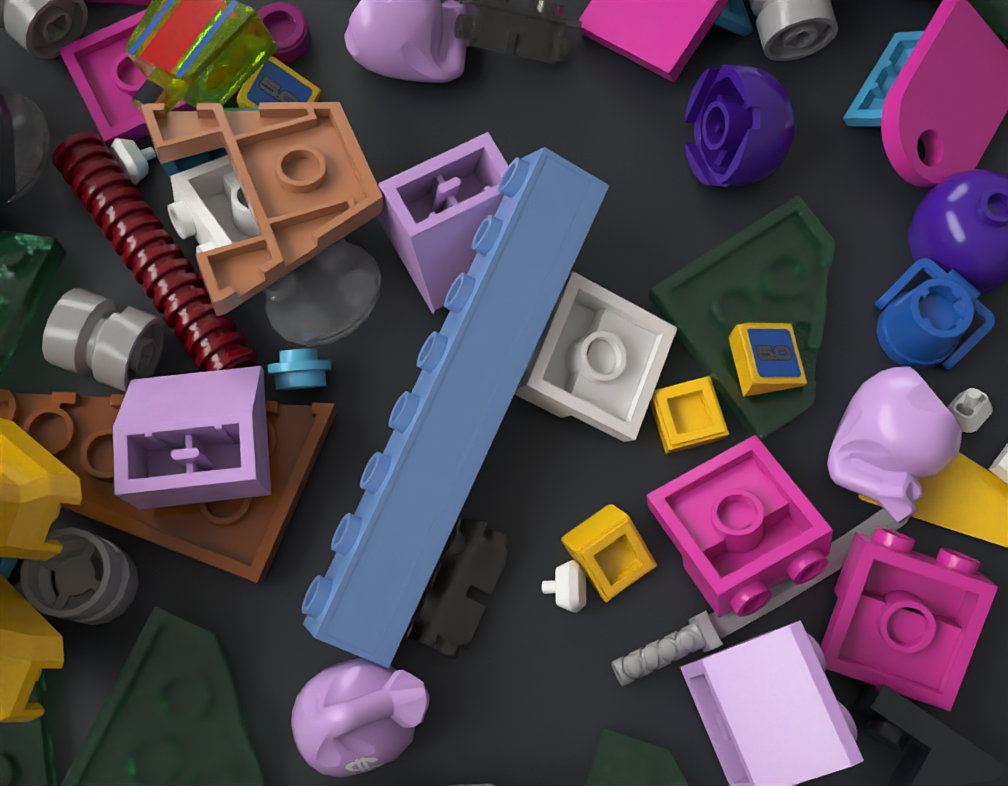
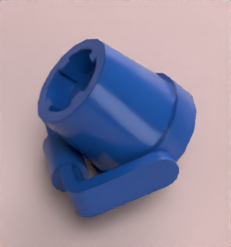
[874,258,995,371]

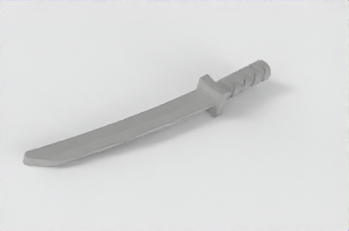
[611,499,918,686]

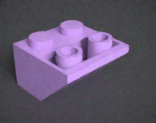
[377,132,508,314]
[113,366,271,510]
[680,620,864,786]

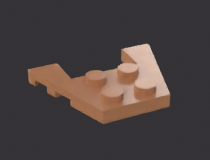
[141,102,383,316]

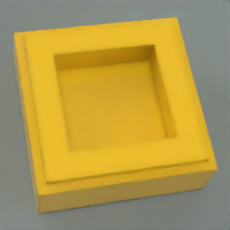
[650,376,729,455]

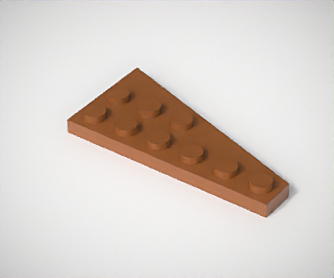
[0,389,338,586]

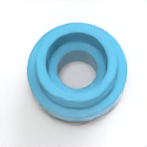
[267,348,332,390]

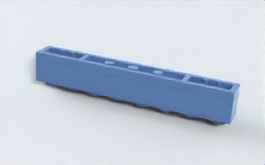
[302,147,610,668]

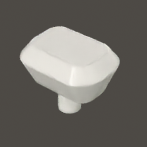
[110,138,156,185]
[947,388,993,433]
[542,560,586,613]

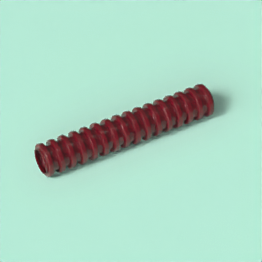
[52,132,258,372]

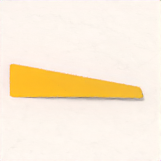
[858,452,1008,548]

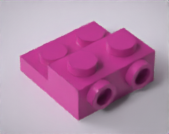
[646,435,833,618]
[820,526,998,711]

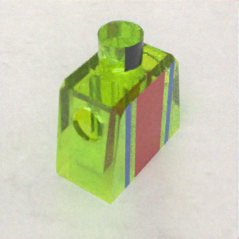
[126,0,278,112]

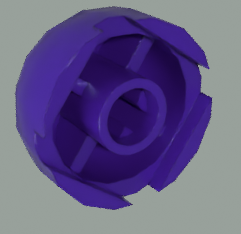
[685,64,796,187]
[907,169,1008,293]

